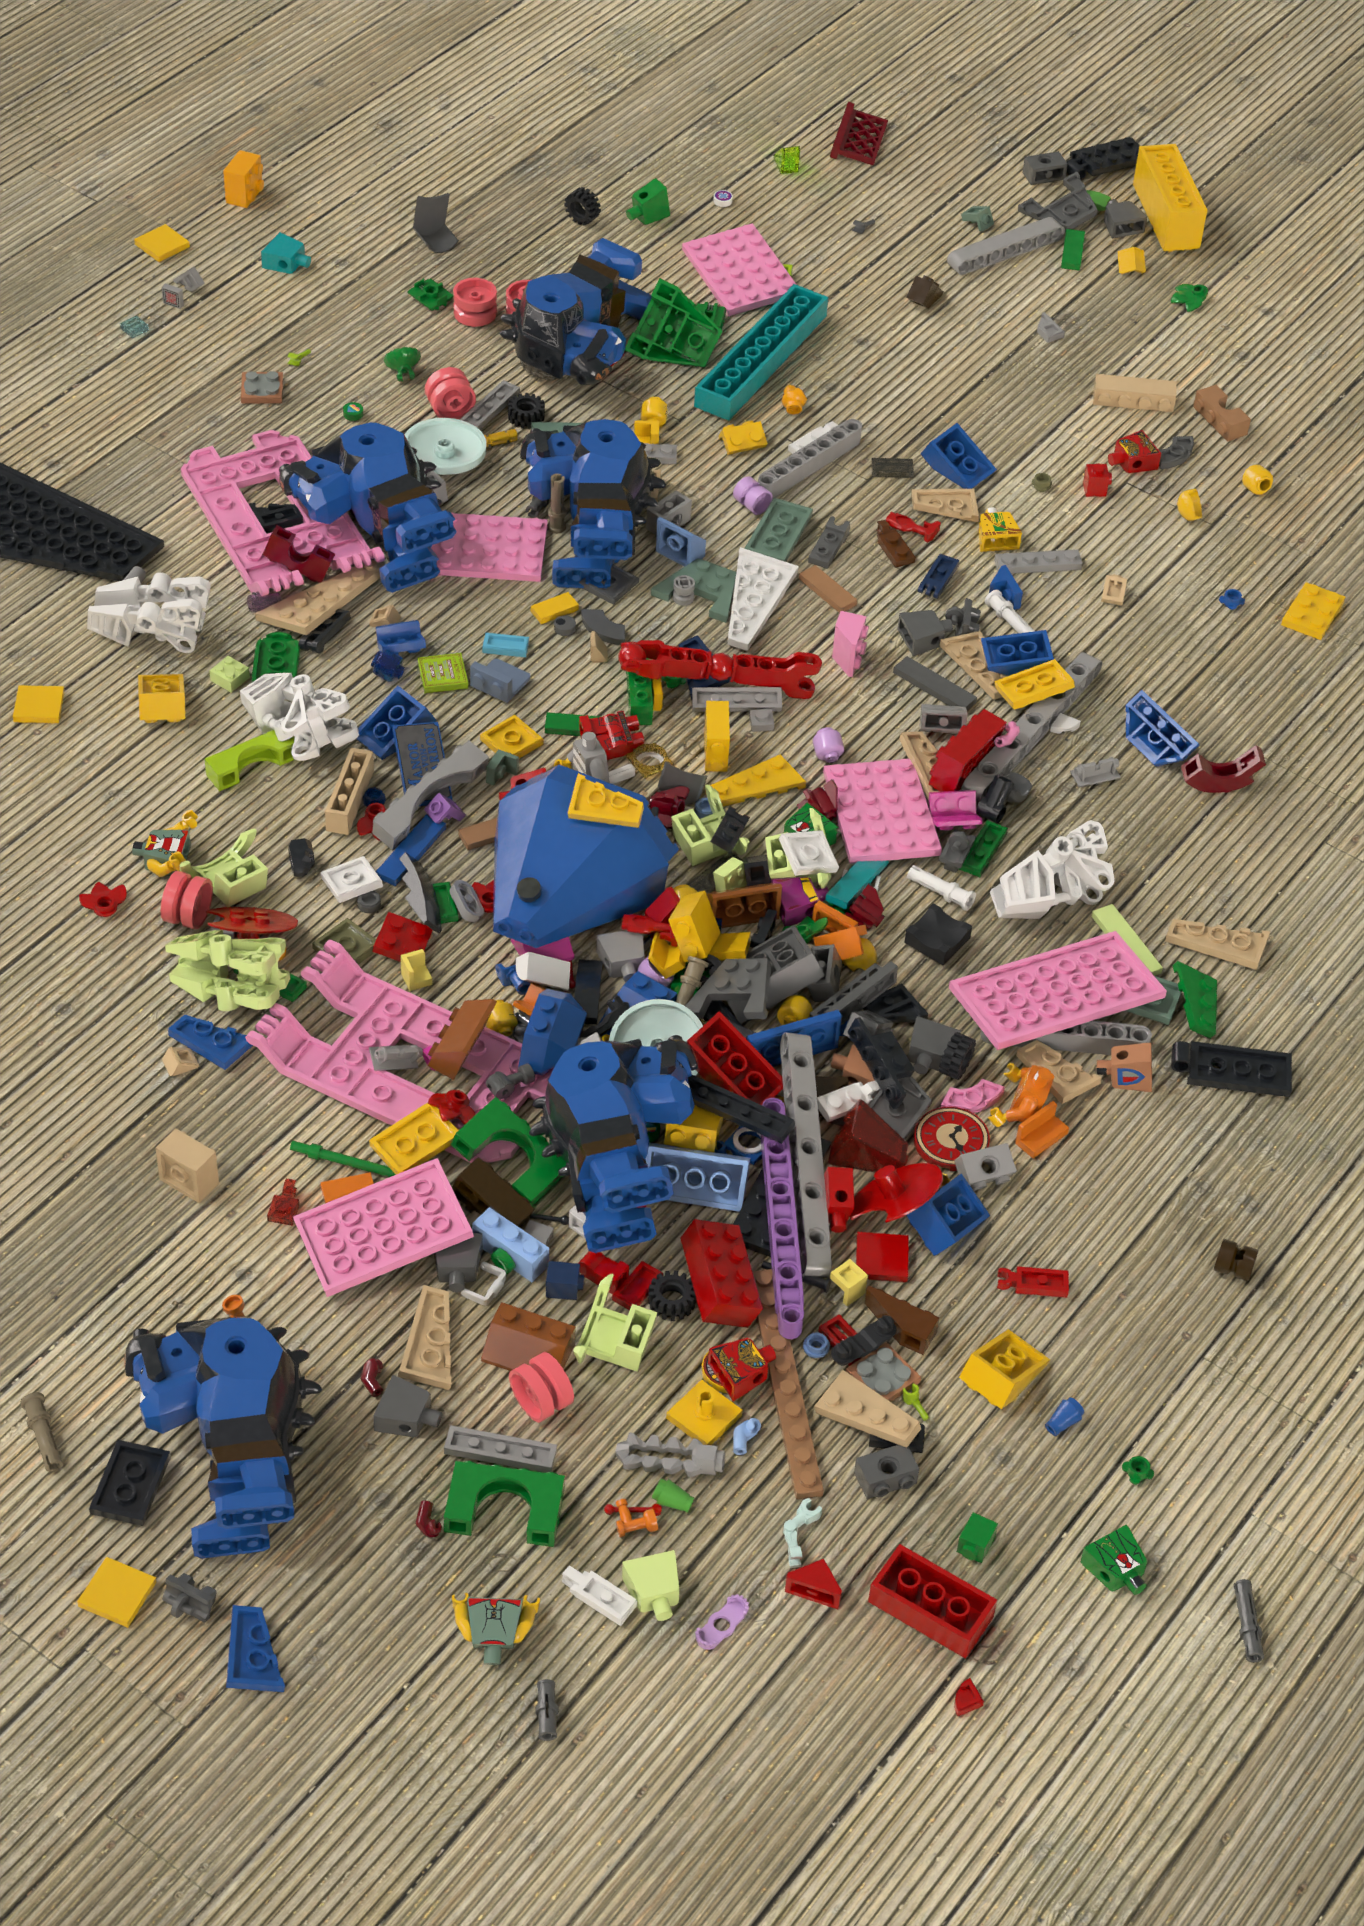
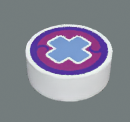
[713,190,733,207]

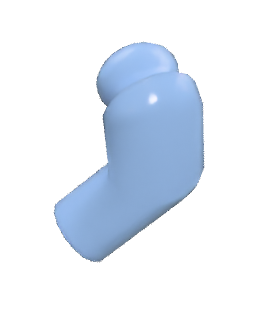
[733,1418,761,1455]

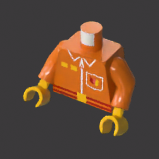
[988,1063,1055,1127]

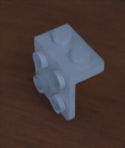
[470,659,530,703]

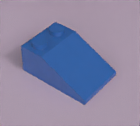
[921,423,997,489]
[981,630,1054,676]
[356,685,437,760]
[598,971,677,1038]
[906,1173,990,1256]

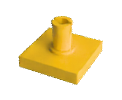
[666,1379,743,1445]

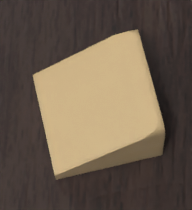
[369,605,401,627]
[590,631,608,662]
[162,1047,199,1076]

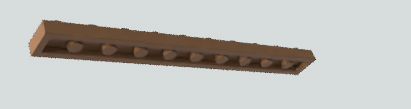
[752,1269,824,1500]

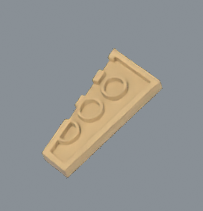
[940,631,1007,700]
[899,731,961,801]
[1165,919,1271,970]
[398,1285,451,1390]
[814,1370,921,1448]

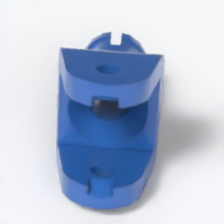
[495,963,531,995]

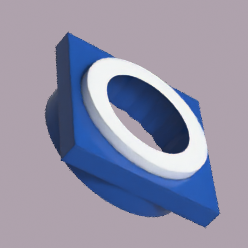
[724,1125,762,1165]

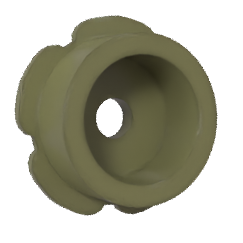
[1032,473,1052,492]

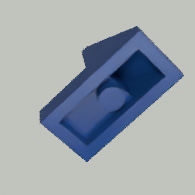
[989,565,1023,610]

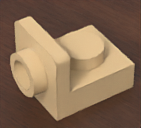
[1101,574,1127,606]

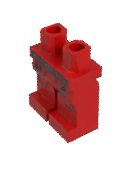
[579,711,644,760]

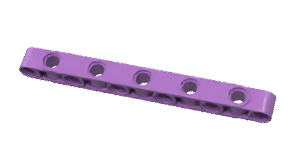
[761,1098,804,1339]

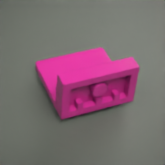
[929,790,982,830]

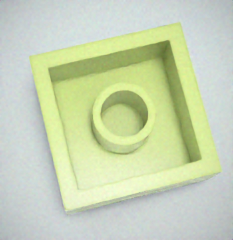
[209,656,250,693]
[713,857,747,891]

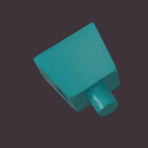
[261,232,311,274]

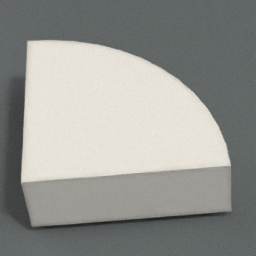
[1050,713,1081,734]

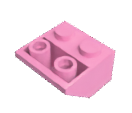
[832,611,869,677]

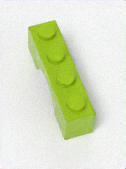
[205,730,300,791]

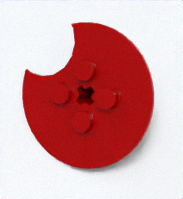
[206,907,298,939]
[849,1163,943,1223]

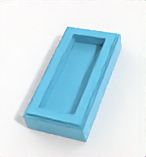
[482,633,529,657]

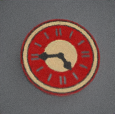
[914,1107,990,1171]

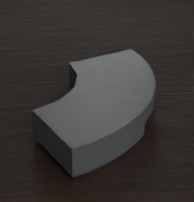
[1159,436,1194,469]
[581,609,625,645]

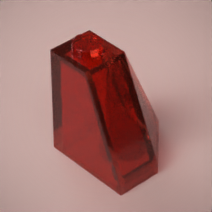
[828,1099,909,1173]

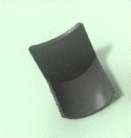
[413,193,459,253]
[658,761,708,805]

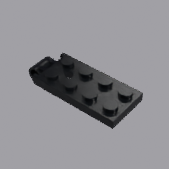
[1066,137,1140,181]
[1171,1041,1292,1097]

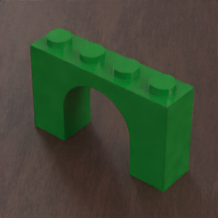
[451,1097,566,1206]
[444,1461,565,1547]

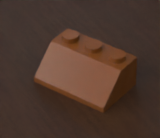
[706,883,782,929]
[428,999,497,1080]
[481,1302,576,1371]

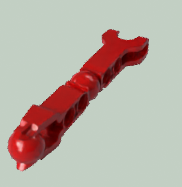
[618,640,822,699]

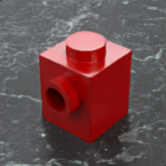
[1083,463,1112,497]

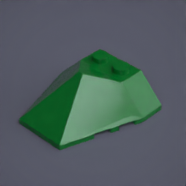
[625,278,723,368]

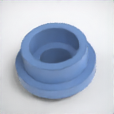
[803,1332,830,1358]

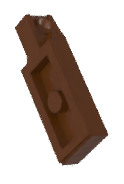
[876,520,916,568]

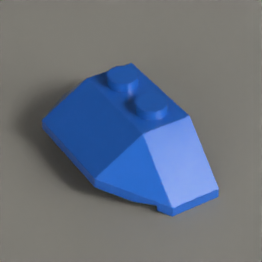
[1126,690,1200,766]
[518,989,587,1076]

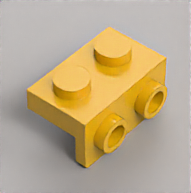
[718,420,768,455]

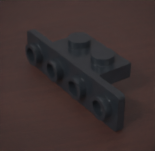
[848,1017,915,1109]

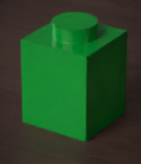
[956,1512,998,1563]

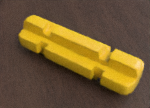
[484,429,518,447]

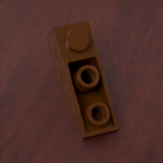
[864,1285,940,1355]

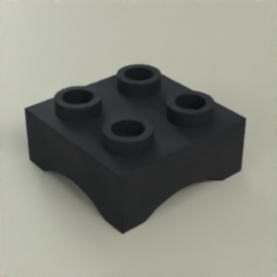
[904,903,972,965]

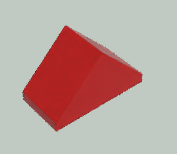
[785,1559,842,1610]

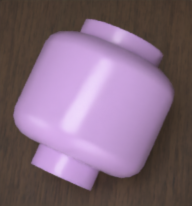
[813,727,844,763]

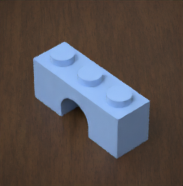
[472,1207,549,1282]

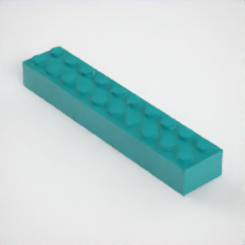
[694,284,828,421]

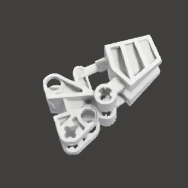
[87,573,211,653]
[240,673,359,761]
[990,820,1114,919]

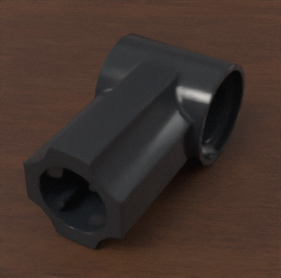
[976,775,1015,824]

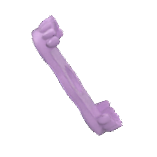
[695,1594,749,1650]

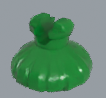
[384,347,421,382]

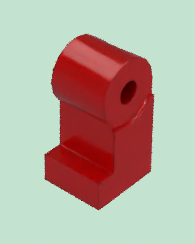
[578,1251,629,1295]

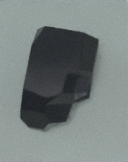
[288,838,315,877]

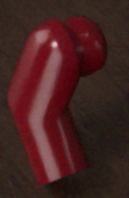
[360,1358,383,1397]
[415,1500,442,1538]

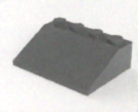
[726,925,825,1024]

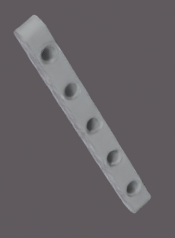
[961,652,1103,802]
[780,1032,832,1278]

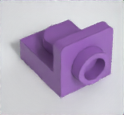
[424,793,466,824]

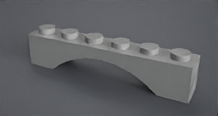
[372,740,489,850]

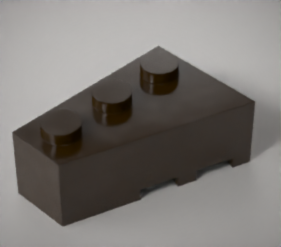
[452,1157,535,1228]

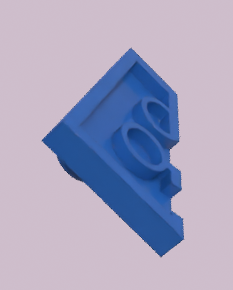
[168,1015,253,1070]
[226,1605,285,1692]

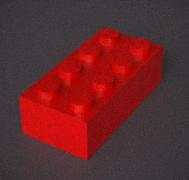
[928,709,1007,792]
[687,1011,783,1105]
[680,1219,763,1328]
[868,1544,997,1659]

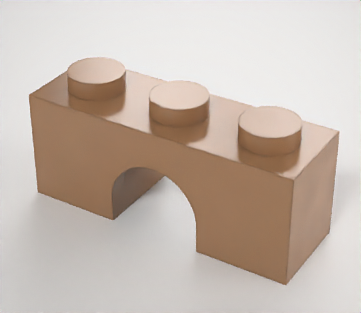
[1193,385,1251,442]

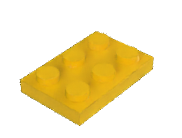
[1281,582,1346,640]
[995,659,1075,710]
[369,1103,458,1175]

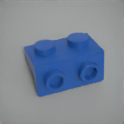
[375,620,426,657]

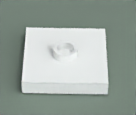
[779,830,839,876]
[321,856,383,903]

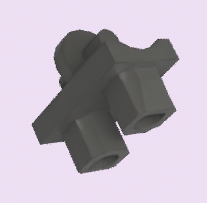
[945,598,981,636]
[939,829,976,873]
[162,1573,217,1623]

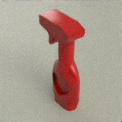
[885,512,941,543]
[621,914,677,947]

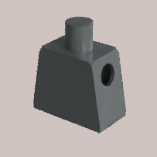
[1104,199,1147,239]
[897,610,953,656]
[908,1016,961,1074]
[434,1233,483,1293]
[373,1375,442,1437]

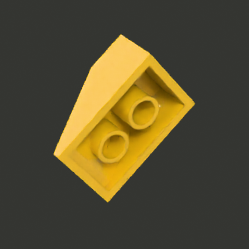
[138,674,186,723]
[959,1329,1050,1409]

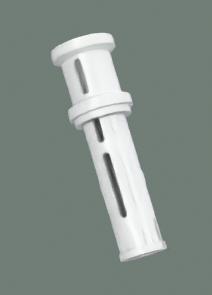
[985,590,1035,633]
[907,865,976,911]

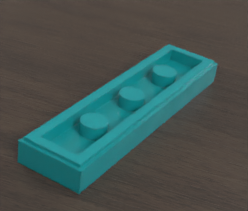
[825,860,889,909]

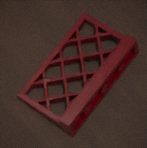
[830,101,888,166]

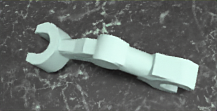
[783,1498,822,1568]

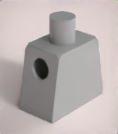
[596,930,644,982]

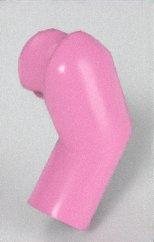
[994,721,1020,748]

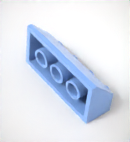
[646,1142,751,1212]

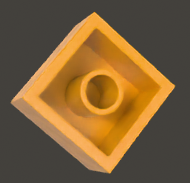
[223,150,264,208]

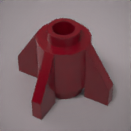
[797,779,838,821]
[649,786,690,829]
[845,883,885,929]

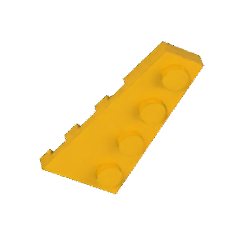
[705,754,806,807]

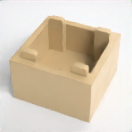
[156,1128,219,1204]

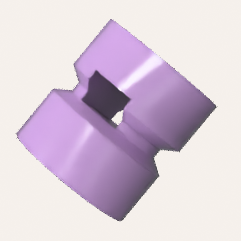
[733,476,773,515]

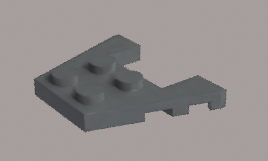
[1018,172,1097,232]
[685,958,771,1019]
[830,1076,932,1143]

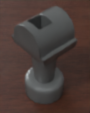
[486,1063,535,1100]

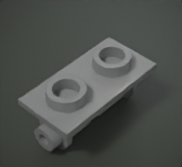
[1070,757,1121,787]
[369,1045,423,1071]

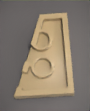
[911,489,979,522]

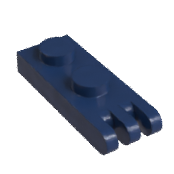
[917,554,959,599]

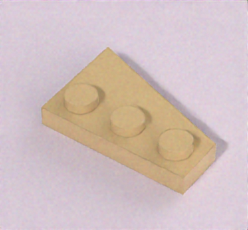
[1016,1040,1102,1104]

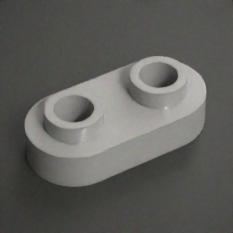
[450,880,484,922]

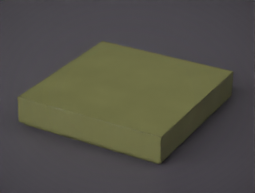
[312,918,376,965]

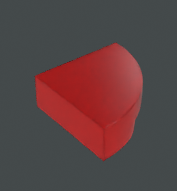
[954,1678,984,1717]

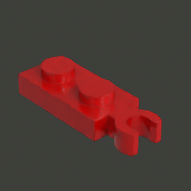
[997,1266,1069,1298]

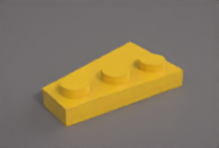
[568,773,644,828]

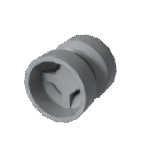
[673,575,695,606]

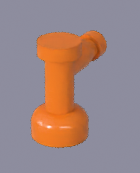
[222,1295,245,1317]
[616,1499,658,1537]

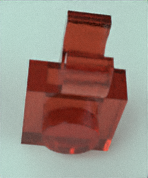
[267,1178,300,1226]

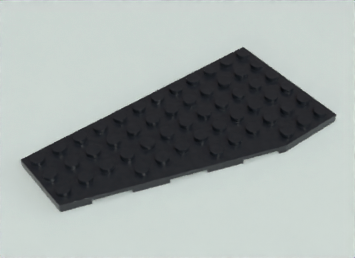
[0,462,164,581]

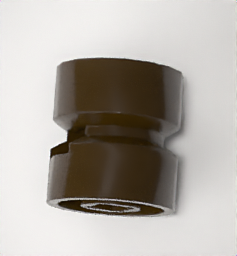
[1214,1239,1259,1282]

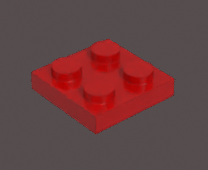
[372,911,433,962]

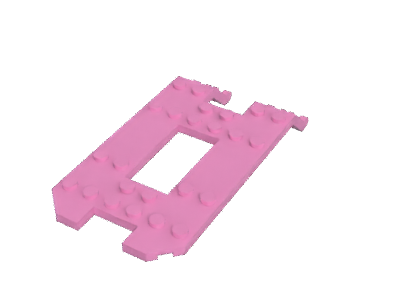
[181,430,385,596]
[245,940,554,1163]

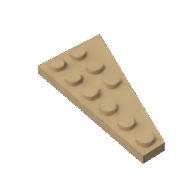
[255,560,385,635]

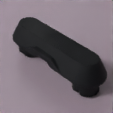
[579,995,629,1038]
[831,1315,896,1366]

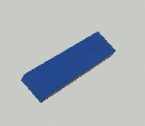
[376,814,446,886]

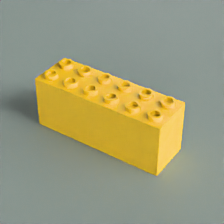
[1133,144,1207,251]

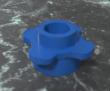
[1219,589,1245,610]

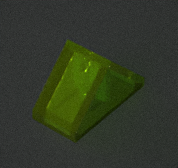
[773,146,800,174]

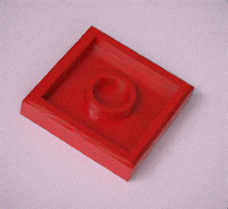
[856,1232,909,1282]

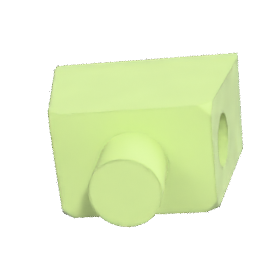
[622,1550,679,1621]

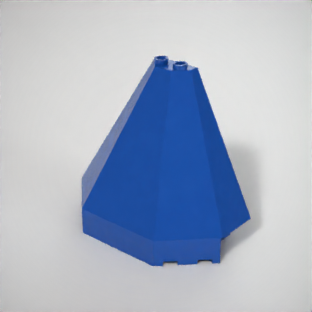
[493,765,679,948]

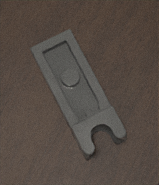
[808,516,850,569]

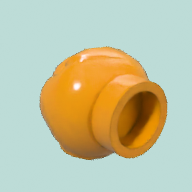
[781,385,807,415]

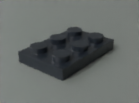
[89,1439,171,1526]

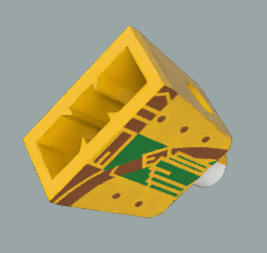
[979,507,1022,552]

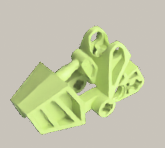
[165,929,290,1011]

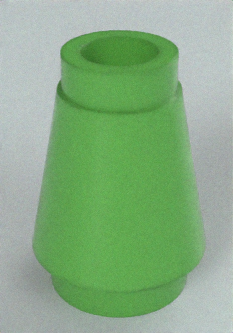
[652,1478,694,1513]

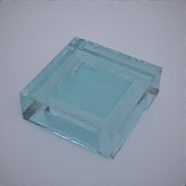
[120,316,149,338]

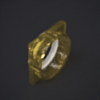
[627,742,674,778]

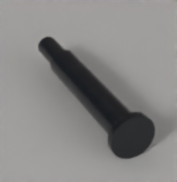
[761,1261,831,1293]

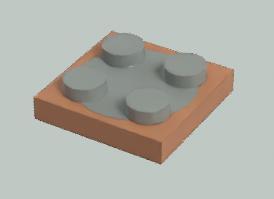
[241,371,283,404]
[846,1342,921,1402]

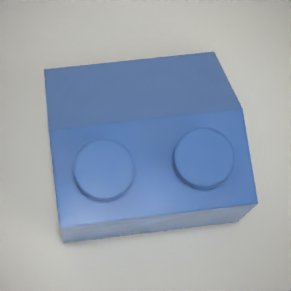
[656,517,706,567]

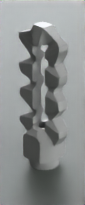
[616,1432,725,1477]

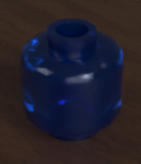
[371,649,405,682]

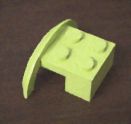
[671,784,750,866]
[765,808,831,889]
[180,829,268,907]
[573,1274,657,1372]

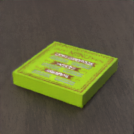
[417,653,468,693]

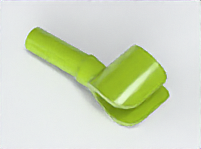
[287,349,311,367]
[903,1384,929,1421]

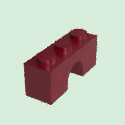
[262,525,336,583]

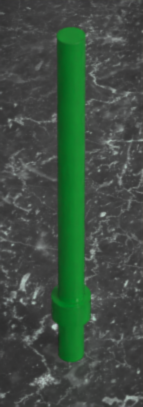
[290,1140,396,1177]

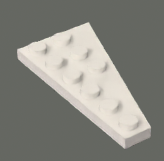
[728,547,799,651]

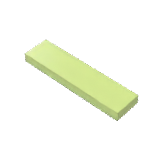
[1091,904,1163,976]

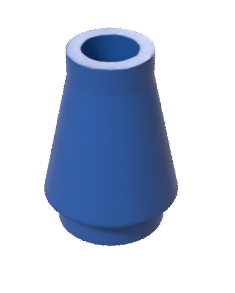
[1045,1397,1084,1436]

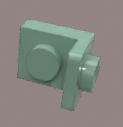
[961,206,994,231]
[486,749,519,786]

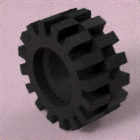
[564,187,601,226]
[508,393,545,429]
[939,1032,976,1080]
[648,1270,696,1321]

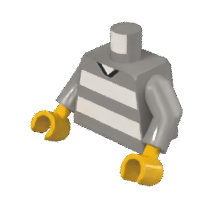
[554,732,610,783]

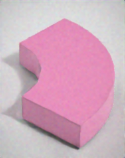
[941,1079,1005,1113]

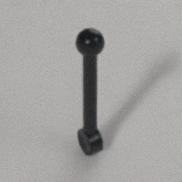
[530,1213,569,1225]

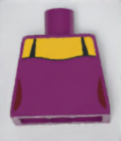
[772,877,829,927]

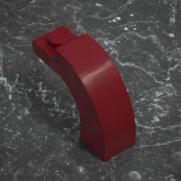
[1181,745,1266,793]

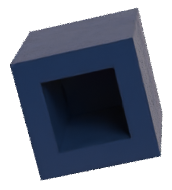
[546,1261,585,1300]

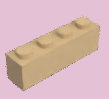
[1093,374,1176,412]
[325,748,374,835]

